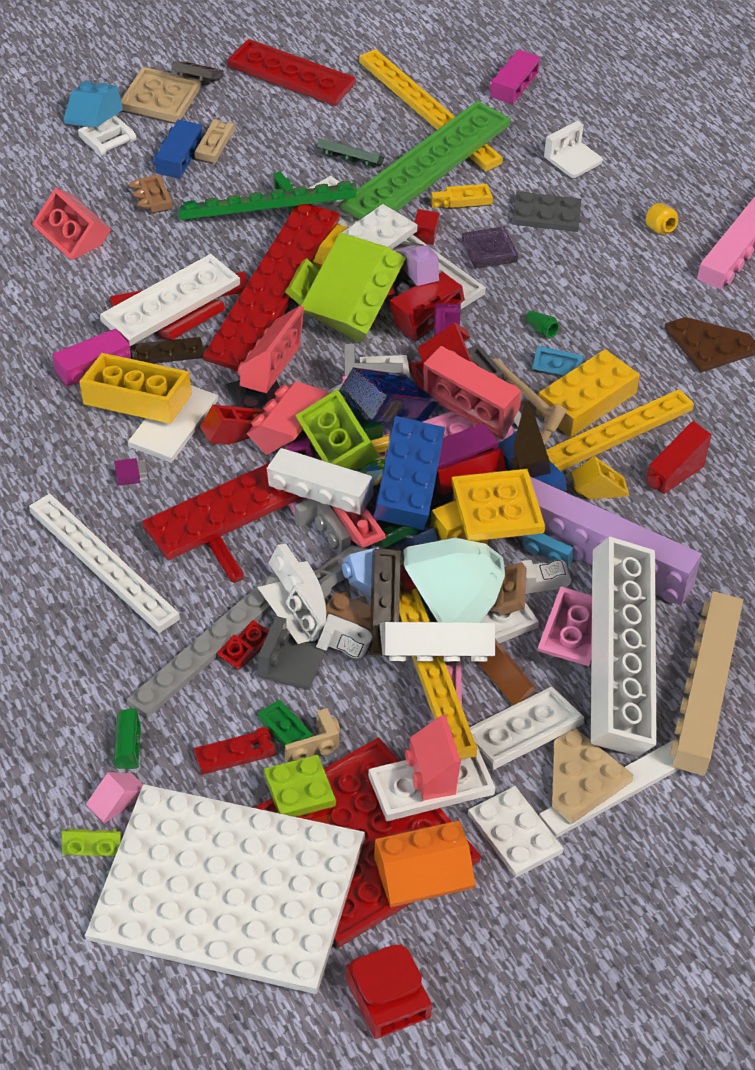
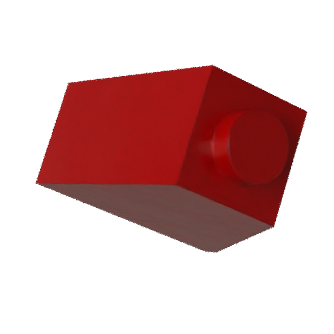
[646,421,712,494]

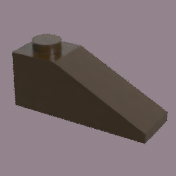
[510,400,551,478]

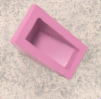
[86,772,143,824]

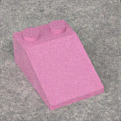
[537,587,592,666]

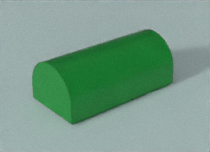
[114,708,141,769]

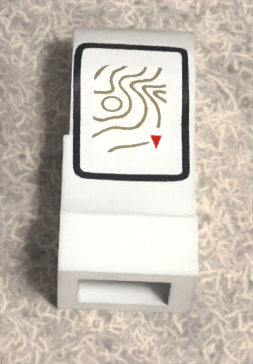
[521,560,571,594]
[316,614,372,658]

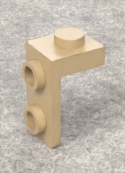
[285,708,340,763]

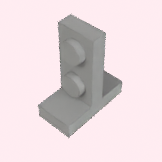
[344,344,403,392]
[295,499,351,553]

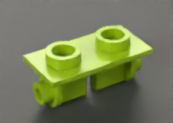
[61,827,122,856]

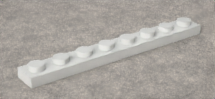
[29,494,180,633]

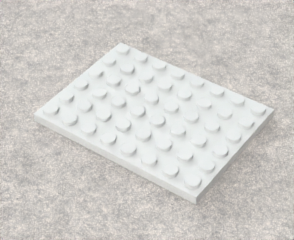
[85,784,365,994]

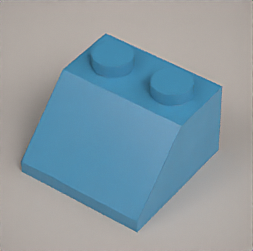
[63,81,123,128]

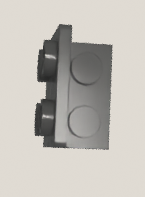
[258,616,326,690]

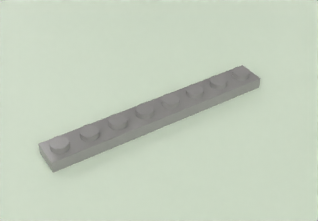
[127,573,281,719]

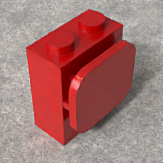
[345,944,432,1039]

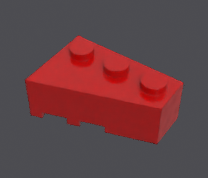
[390,272,465,341]

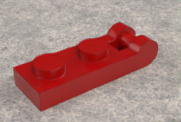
[194,727,277,775]

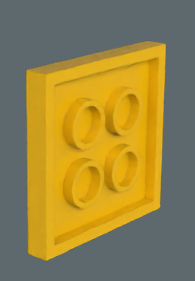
[451,469,545,541]

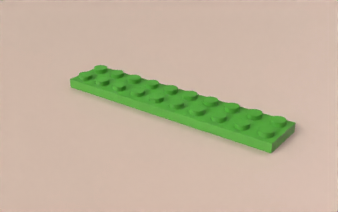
[341,101,511,220]

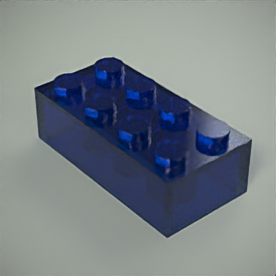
[339,367,438,424]

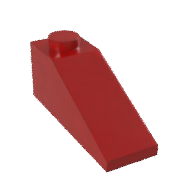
[200,404,264,445]

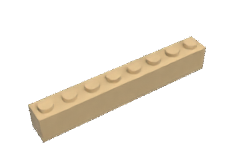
[669,591,744,776]

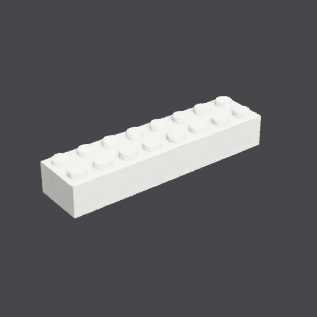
[591,536,656,756]

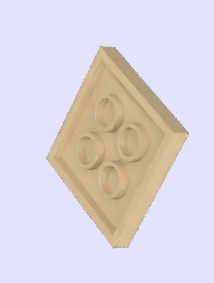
[121,67,201,123]

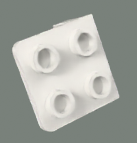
[544,121,603,178]

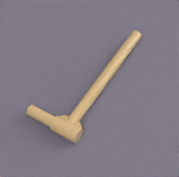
[493,358,567,445]

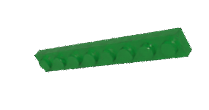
[178,181,357,220]

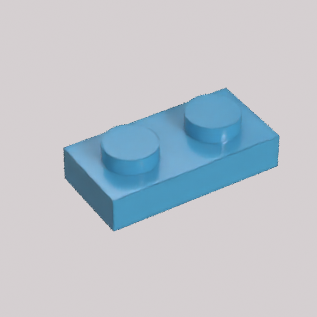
[532,346,584,376]
[522,533,573,567]

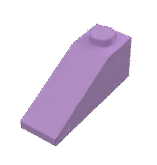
[394,245,439,286]

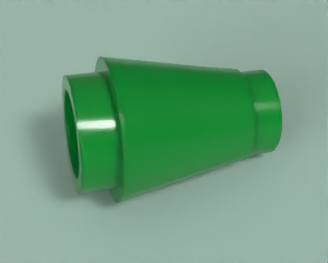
[525,310,560,338]

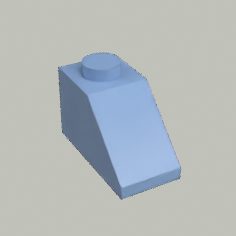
[342,547,379,597]

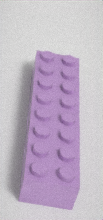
[530,477,702,606]

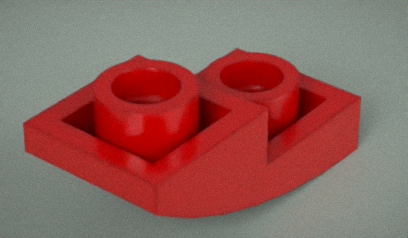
[217,620,269,670]

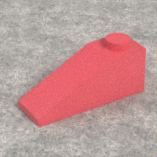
[331,506,386,548]

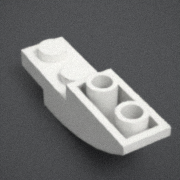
[269,544,326,642]

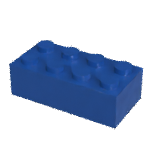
[373,416,445,530]

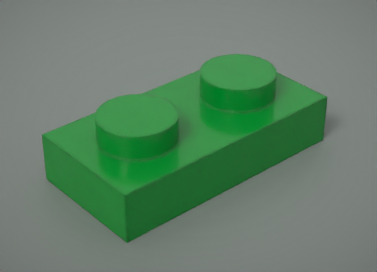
[258,700,314,748]

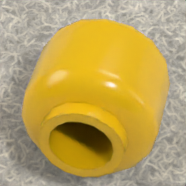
[645,203,678,235]

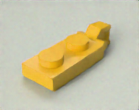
[430,184,493,208]

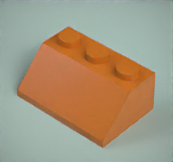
[374,820,476,908]

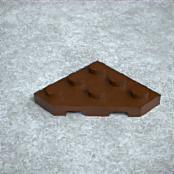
[665,317,755,373]

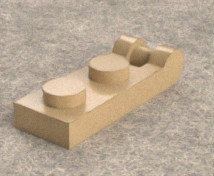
[195,119,236,163]

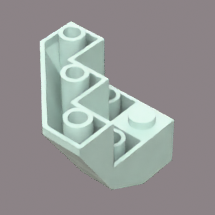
[404,538,505,623]

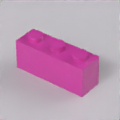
[489,49,541,105]
[52,328,131,387]

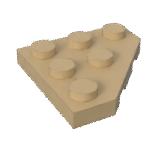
[552,728,633,824]

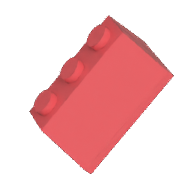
[32,187,112,260]
[247,381,329,455]

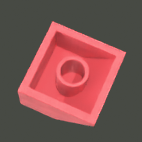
[405,715,461,800]

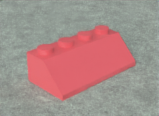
[238,306,304,393]
[424,346,521,440]

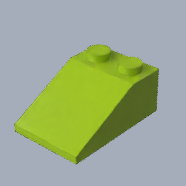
[295,389,379,471]

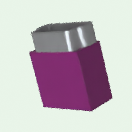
[114,458,148,486]

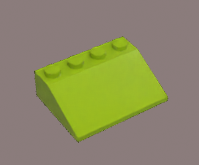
[301,232,406,342]

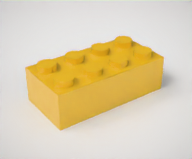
[536,349,640,438]
[79,353,192,424]

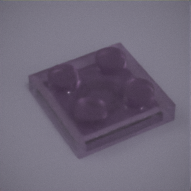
[461,226,518,269]

